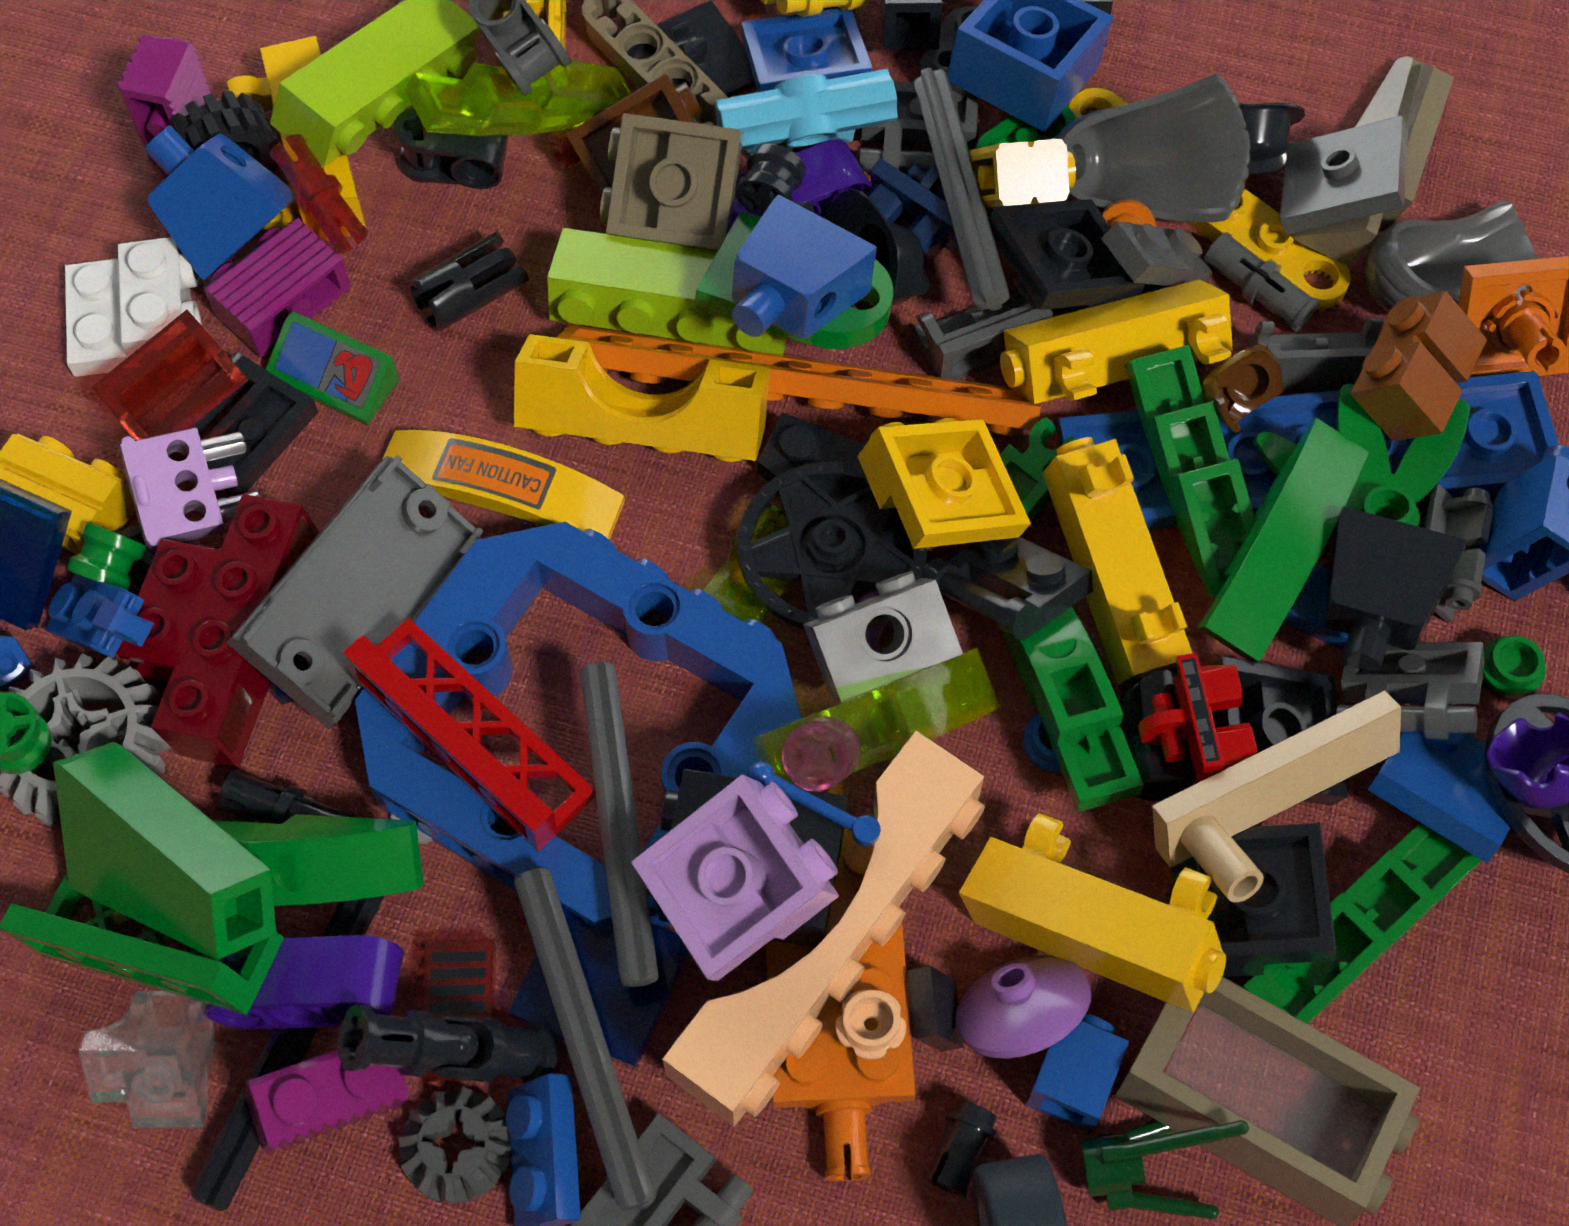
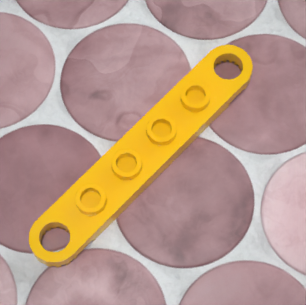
[1069,88,1351,312]

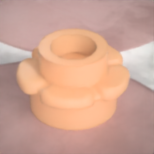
[836,990,906,1060]

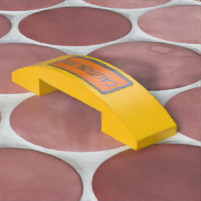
[382,430,625,540]

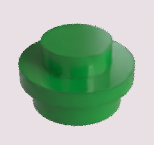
[1482,635,1546,699]

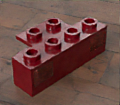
[115,494,320,768]

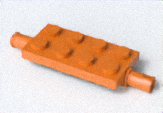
[766,771,915,1182]

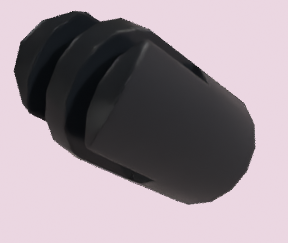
[410,230,530,331]
[1120,670,1193,801]

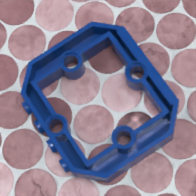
[355,522,804,942]

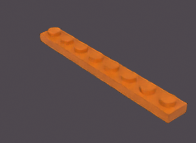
[557,324,1041,436]

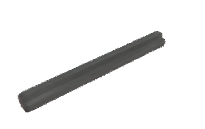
[914,67,1009,312]
[580,662,659,987]
[514,867,655,1210]

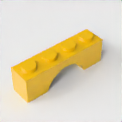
[514,334,770,462]

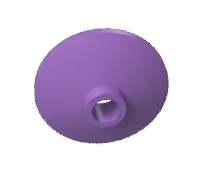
[955,955,1091,1058]

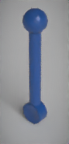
[747,761,881,847]

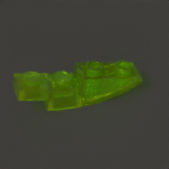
[752,648,1001,789]

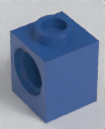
[1025,1014,1129,1134]

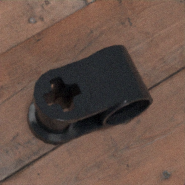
[394,106,509,189]

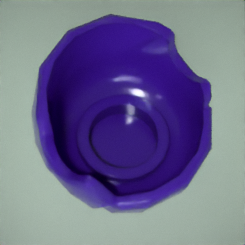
[1486,713,1569,809]

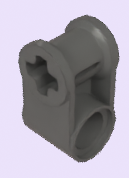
[468,0,572,96]

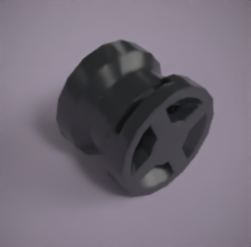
[735,144,806,217]

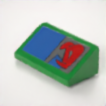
[266,311,399,426]

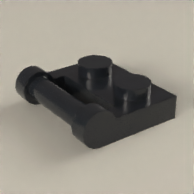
[157,352,319,496]
[921,537,1093,640]

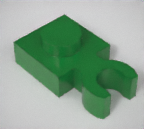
[1000,417,1076,522]

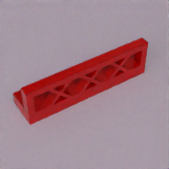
[343,617,596,852]

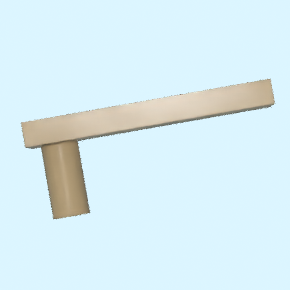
[1152,690,1401,903]

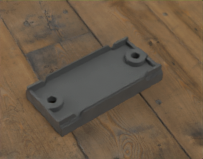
[226,455,483,728]

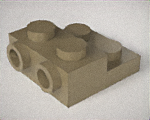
[600,113,744,251]

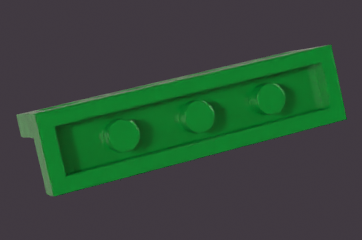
[0,874,284,1015]

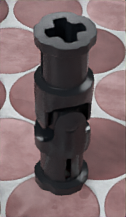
[337,1004,558,1084]

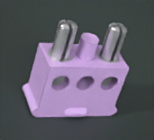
[120,428,261,556]

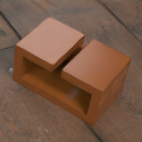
[1350,290,1487,442]

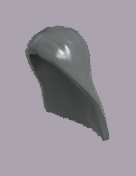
[1055,74,1251,222]
[1364,200,1546,320]

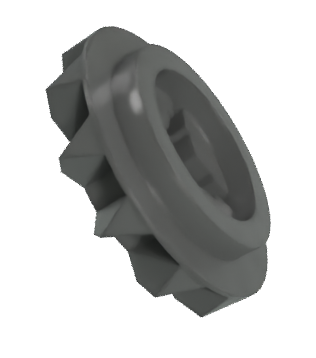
[398,1086,512,1203]

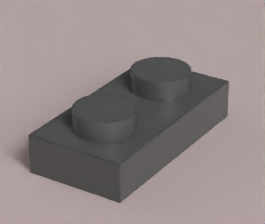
[1101,222,1213,286]

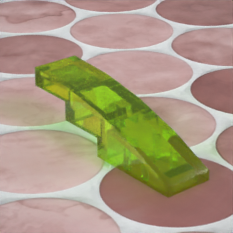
[404,60,632,136]

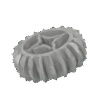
[0,653,172,827]

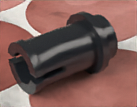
[924,1099,998,1198]

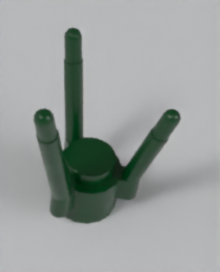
[1081,1120,1249,1219]

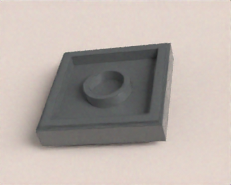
[1280,115,1408,235]

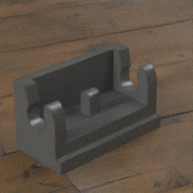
[912,278,1053,380]
[1248,318,1383,393]

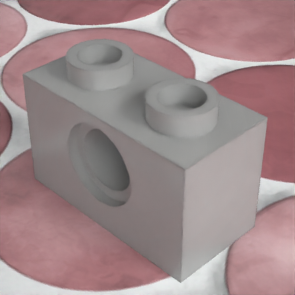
[803,571,963,702]

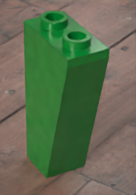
[53,742,276,960]

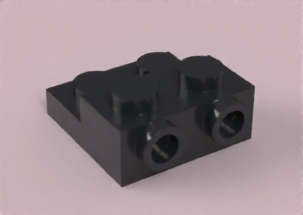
[989,199,1146,312]
[1191,656,1348,806]
[1171,823,1336,977]

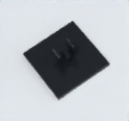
[627,0,756,107]

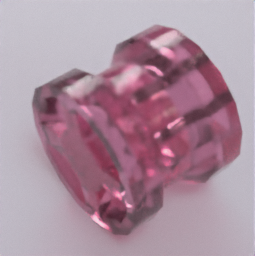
[782,716,861,792]

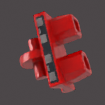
[1138,653,1258,783]

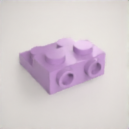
[631,775,839,981]

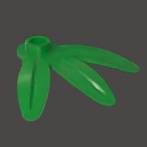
[1253,384,1470,527]

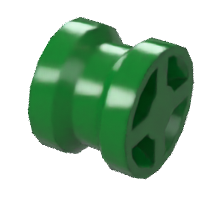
[66,522,147,591]
[0,692,53,774]

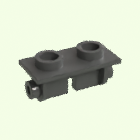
[1423,483,1495,623]

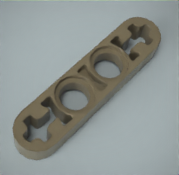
[582,0,729,126]

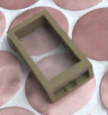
[1115,977,1420,1226]

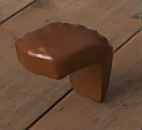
[1201,343,1284,434]

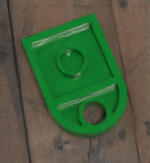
[695,211,893,349]

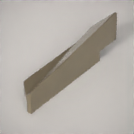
[1291,56,1454,267]

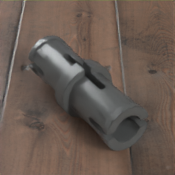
[1204,232,1320,332]

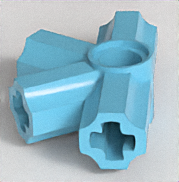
[715,69,898,153]

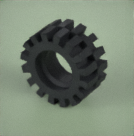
[171,91,282,172]

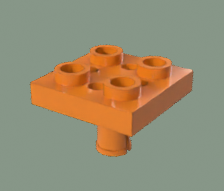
[1449,256,1569,379]

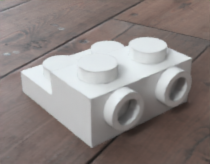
[65,237,202,377]

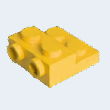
[857,418,1031,549]

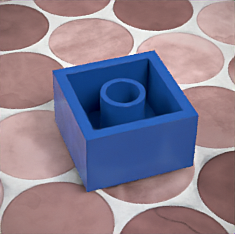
[947,0,1114,132]

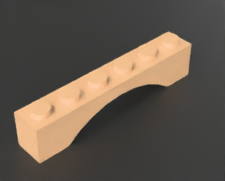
[662,731,985,1127]

